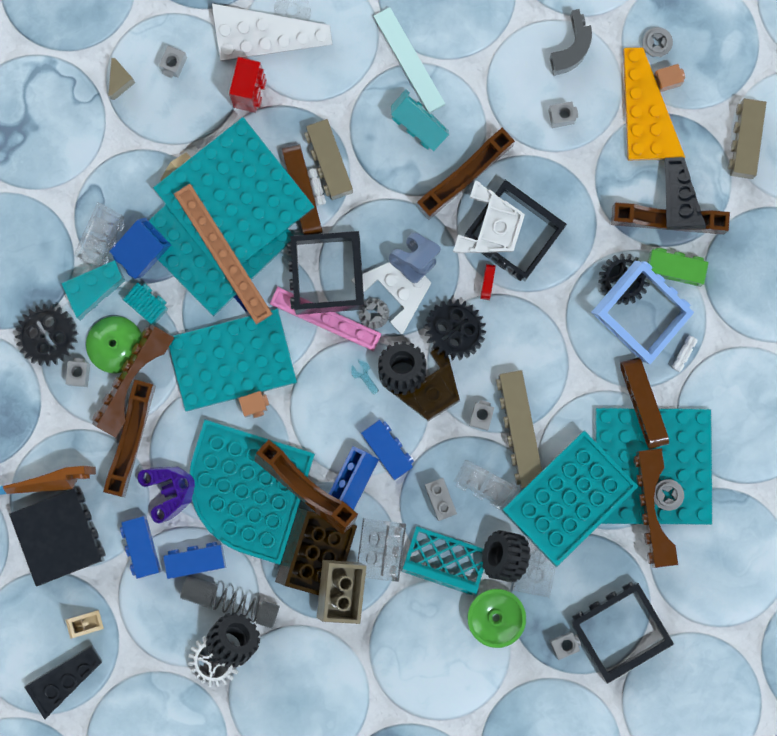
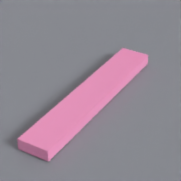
[270,287,382,351]

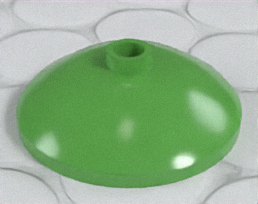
[86,316,142,373]
[468,589,526,648]

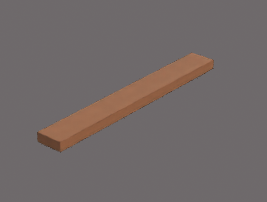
[174,184,273,325]

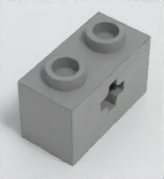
[425,478,457,521]

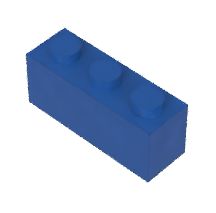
[361,420,414,481]
[329,446,379,510]
[120,516,161,579]
[163,542,227,579]

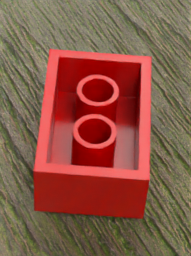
[229,57,267,113]

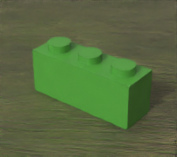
[648,248,709,287]

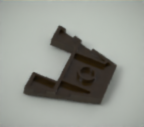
[383,348,460,421]

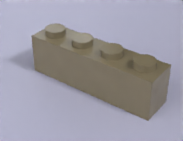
[728,98,767,179]
[304,119,353,200]

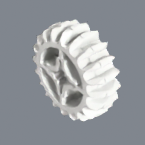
[188,636,240,687]

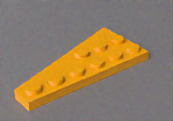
[623,48,685,161]

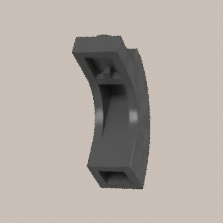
[549,9,592,76]

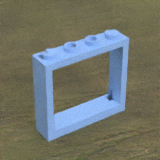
[591,260,694,364]

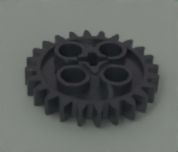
[424,299,486,361]
[15,304,79,367]

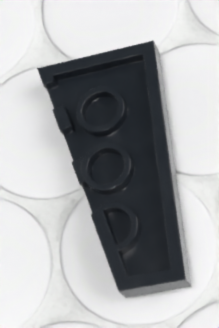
[665,157,706,230]
[24,645,102,720]

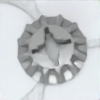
[643,27,673,57]
[359,298,389,329]
[654,479,684,511]

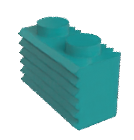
[122,283,168,326]

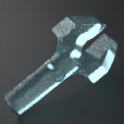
[352,361,379,394]

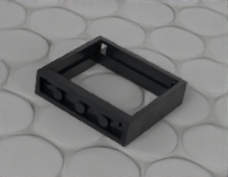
[464,179,567,281]
[287,231,365,315]
[569,581,674,684]

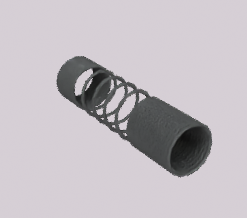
[180,575,280,629]

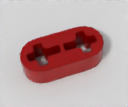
[480,264,496,301]

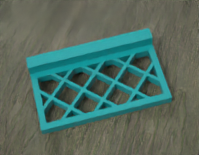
[401,526,484,596]

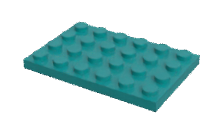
[169,309,297,412]
[502,430,638,567]

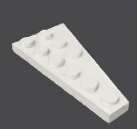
[212,4,333,61]

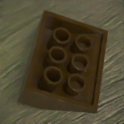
[275,508,357,596]

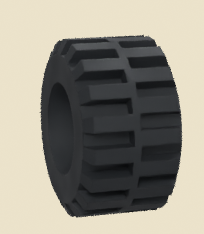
[378,341,427,395]
[482,530,531,582]
[206,613,260,668]

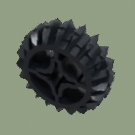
[598,253,650,305]

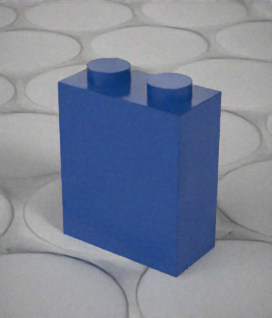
[109,218,171,279]

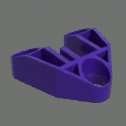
[138,466,195,523]

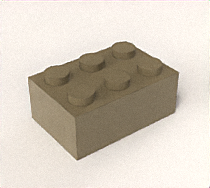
[316,560,367,624]

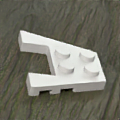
[453,180,525,253]
[351,262,431,335]

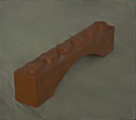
[416,127,515,220]
[611,202,730,235]
[92,324,174,438]
[103,379,156,497]
[254,440,358,535]
[634,448,678,568]

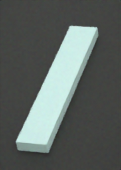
[374,7,445,114]

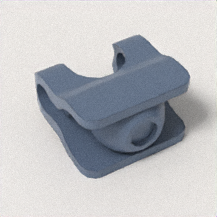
[389,233,441,283]

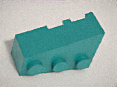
[391,89,449,151]
[61,260,125,321]

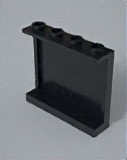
[9,488,106,587]

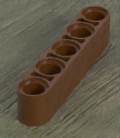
[282,144,323,235]
[620,357,669,449]

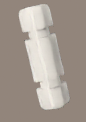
[308,168,326,206]
[672,336,697,372]

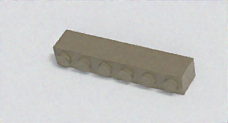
[496,370,542,488]

